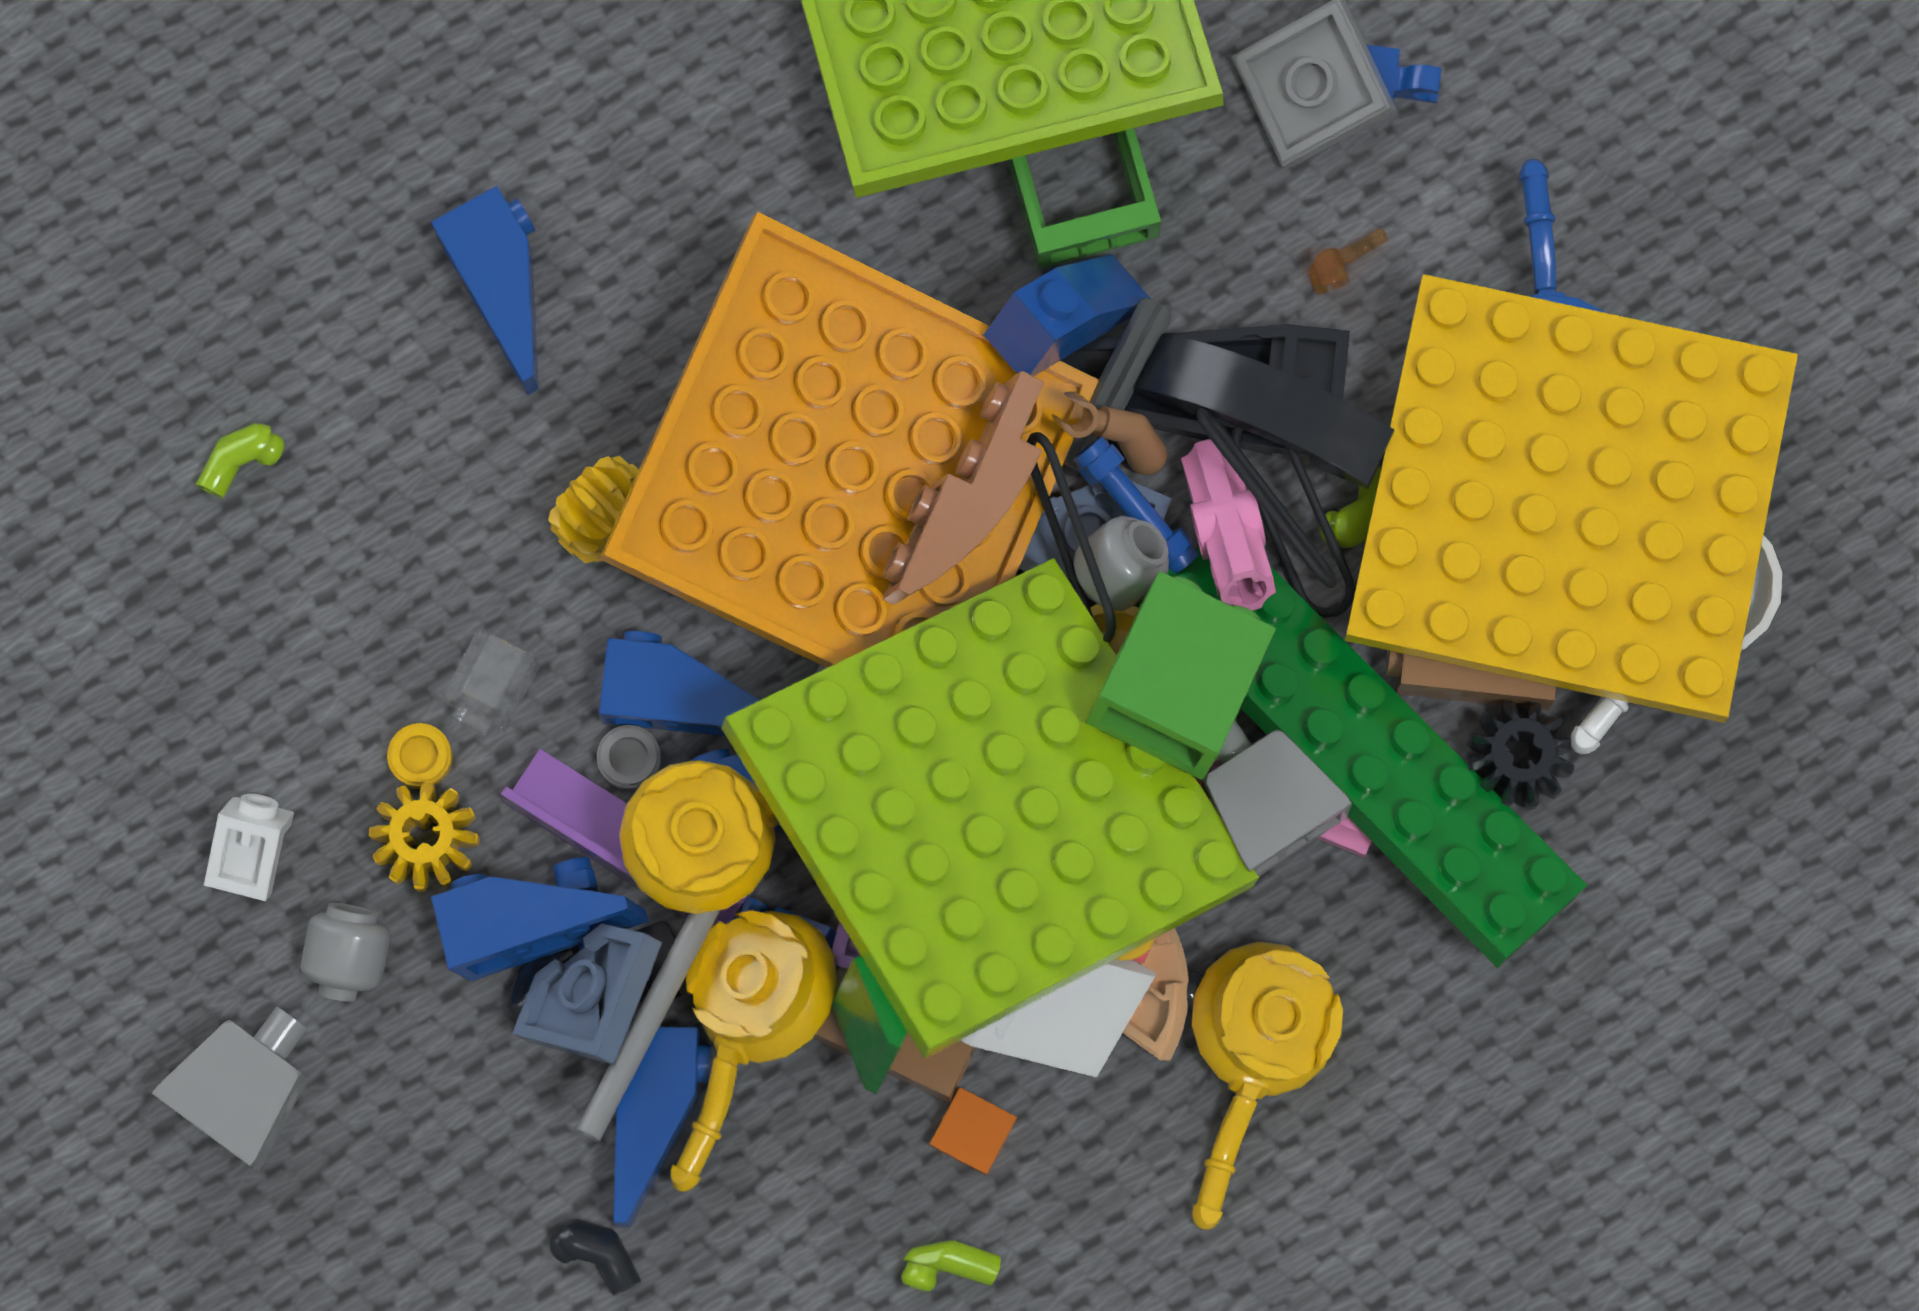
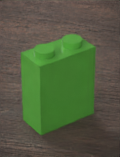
[1085,571,1276,780]

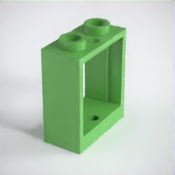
[1008,128,1161,269]

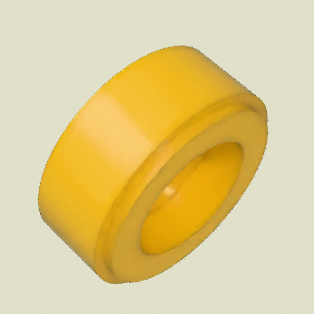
[387,723,453,789]

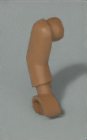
[1052,391,1168,475]

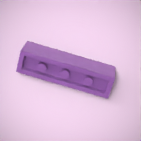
[500,749,752,927]

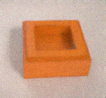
[929,1087,1017,1176]

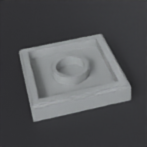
[1231,0,1396,168]

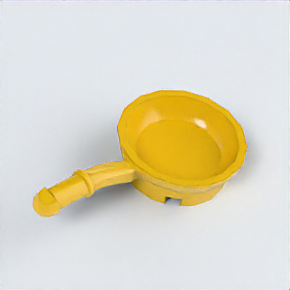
[619,760,778,914]
[671,910,837,1192]
[1192,941,1343,1230]

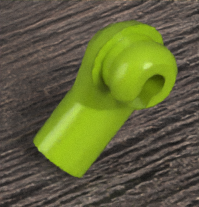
[195,423,285,499]
[1319,467,1381,548]
[901,1240,1001,1292]

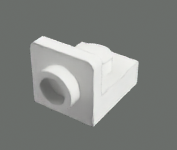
[204,794,294,901]

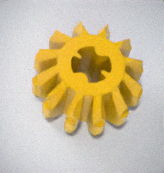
[548,456,639,563]
[369,781,480,892]

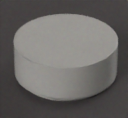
[597,725,661,791]

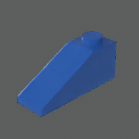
[431,186,539,395]
[983,254,1151,376]
[599,631,760,736]
[431,874,649,981]
[613,1027,712,1228]

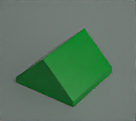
[831,956,908,1094]

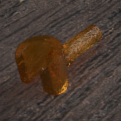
[1308,228,1388,295]

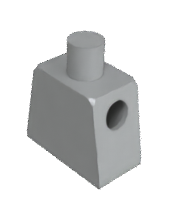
[1201,720,1352,877]
[152,1006,308,1171]

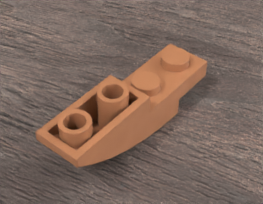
[882,370,1044,605]

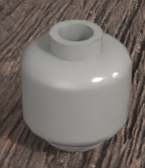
[1074,516,1169,611]
[301,903,390,1002]

